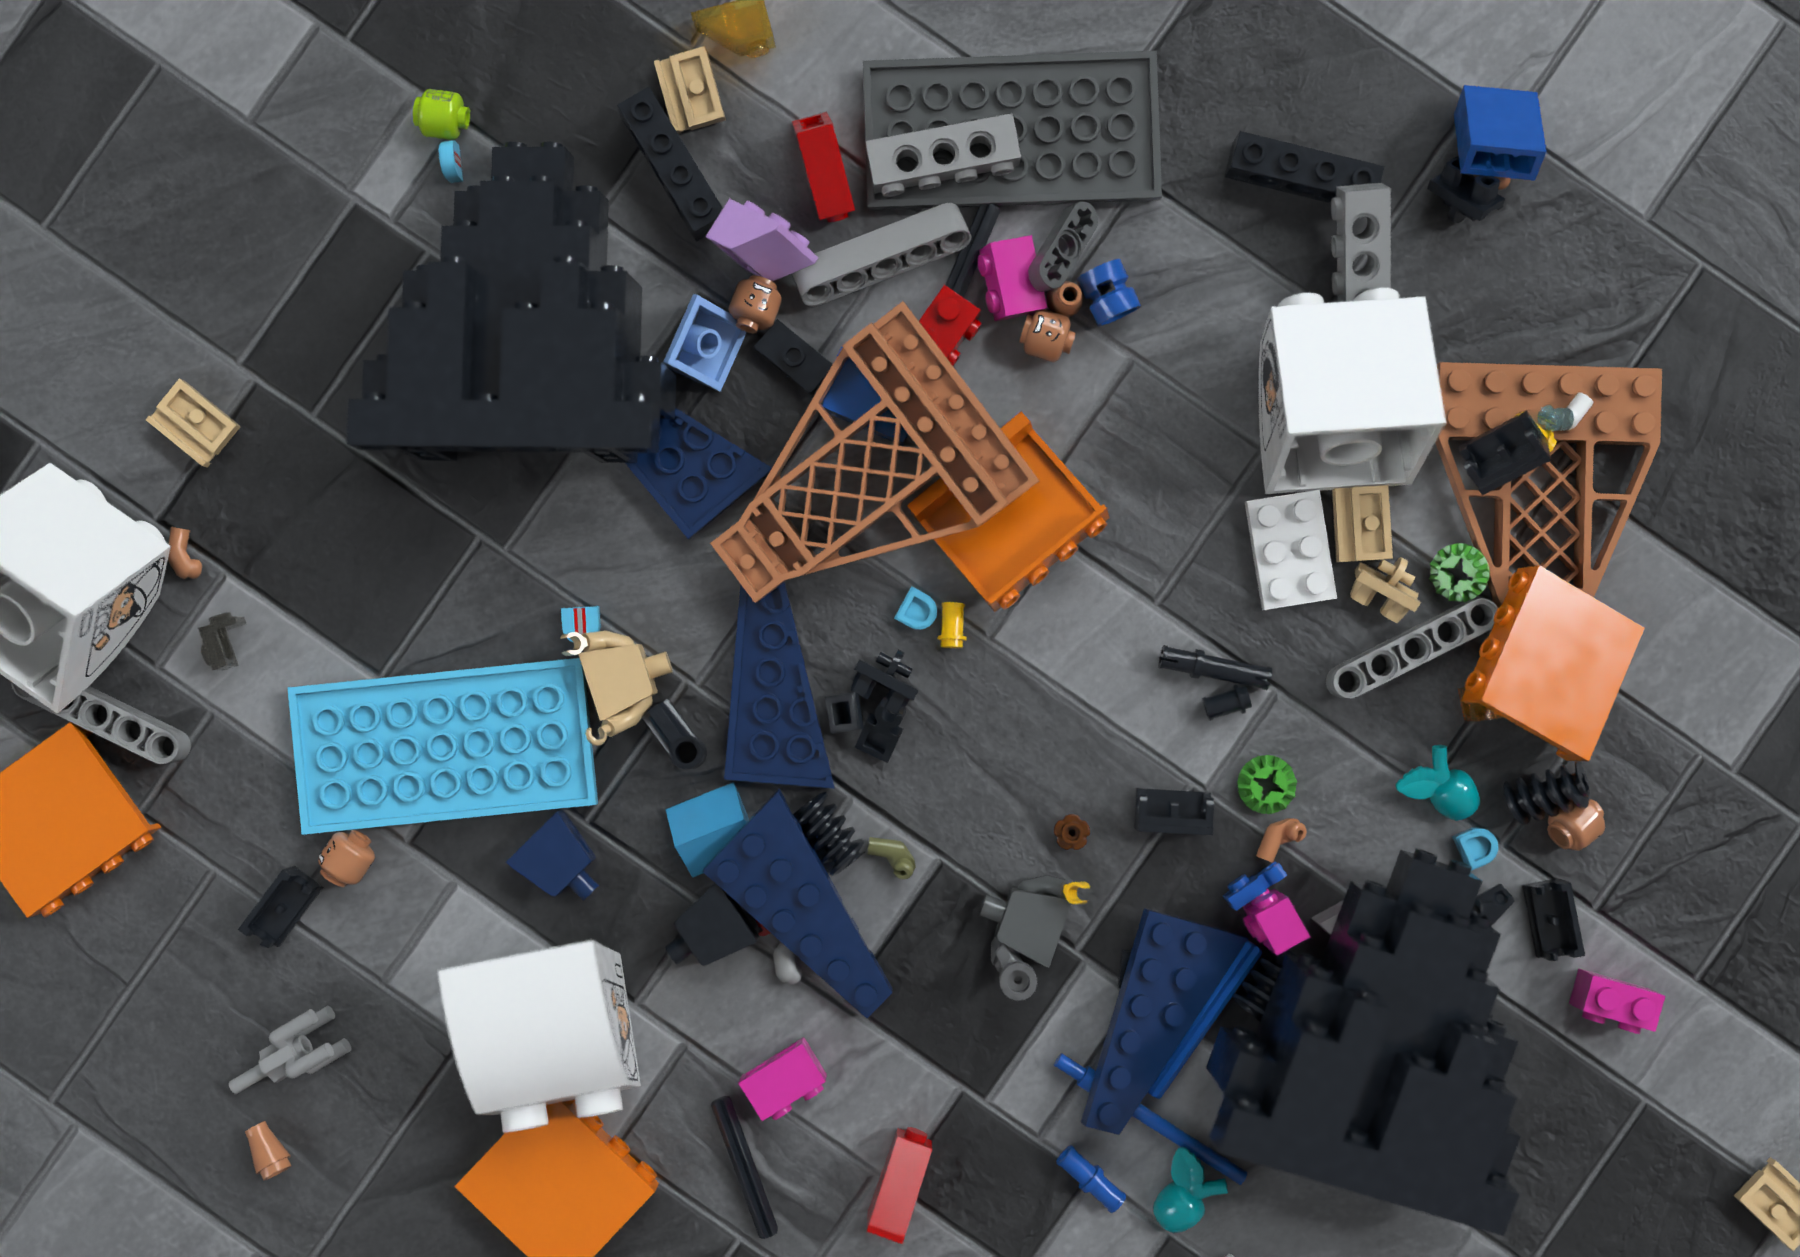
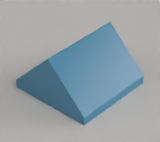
[665,782,749,878]

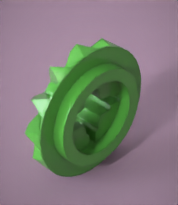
[1429,543,1490,602]
[1237,755,1297,814]

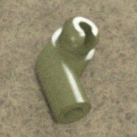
[867,837,916,880]

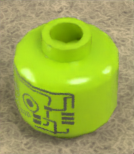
[413,89,470,140]

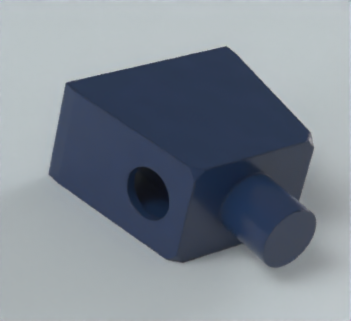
[506,810,599,901]

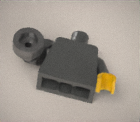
[979,875,1090,1001]

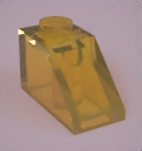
[691,0,776,58]

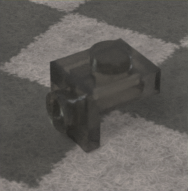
[198,612,246,670]

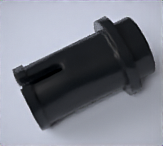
[1202,685,1252,721]

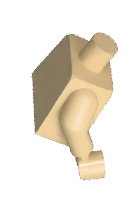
[560,631,673,746]

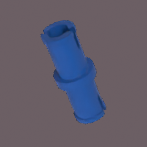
[1056,1145,1126,1213]

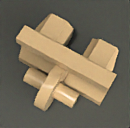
[1350,557,1421,623]

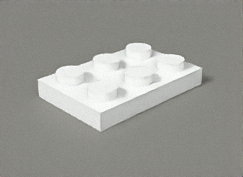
[1245,490,1337,610]

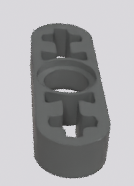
[1028,201,1098,292]

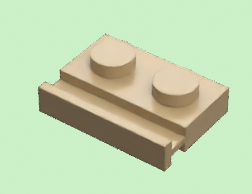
[654,46,726,134]
[146,379,241,468]
[1332,485,1393,562]
[1734,1157,1800,1251]

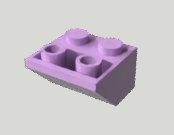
[706,199,818,281]

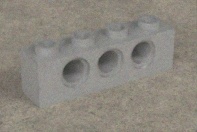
[865,113,1021,197]
[1331,183,1391,303]

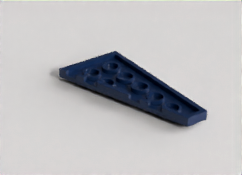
[625,408,772,540]
[724,581,835,789]
[702,789,892,1018]
[1081,908,1249,1135]

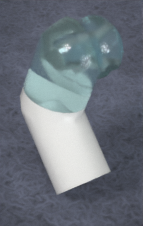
[1537,392,1594,432]

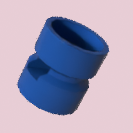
[1077,259,1141,327]

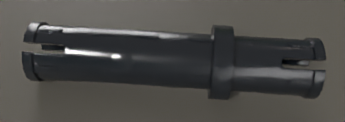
[1158,645,1272,690]

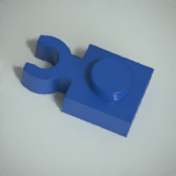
[1222,861,1287,911]

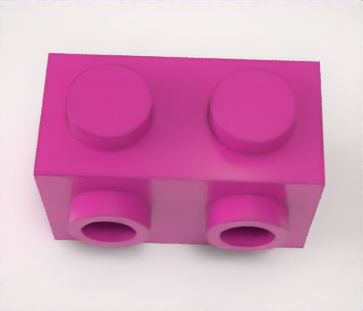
[978,235,1047,322]
[1242,888,1310,955]
[1569,969,1665,1034]
[739,1037,827,1121]

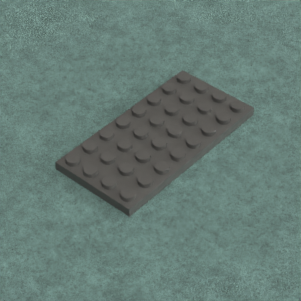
[863,51,1162,210]

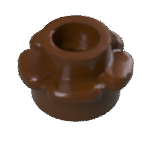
[1054,814,1090,850]

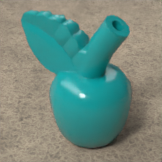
[1395,745,1480,821]
[1153,1147,1228,1233]

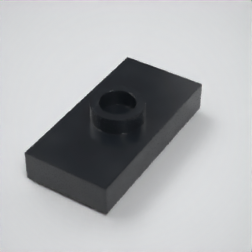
[754,319,833,395]

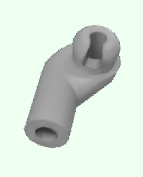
[773,942,802,984]

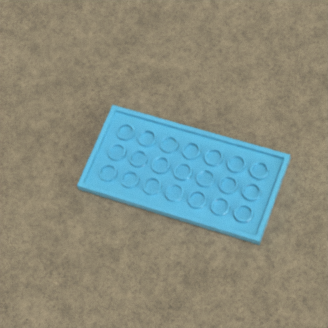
[287,658,598,835]

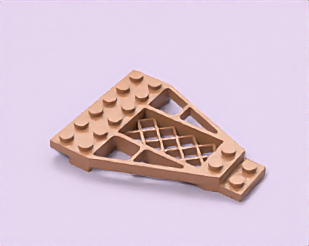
[710,301,1040,603]
[1435,362,1662,608]

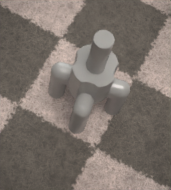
[229,1006,351,1094]

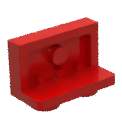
[919,284,982,366]

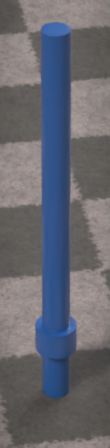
[1054,1053,1247,1185]

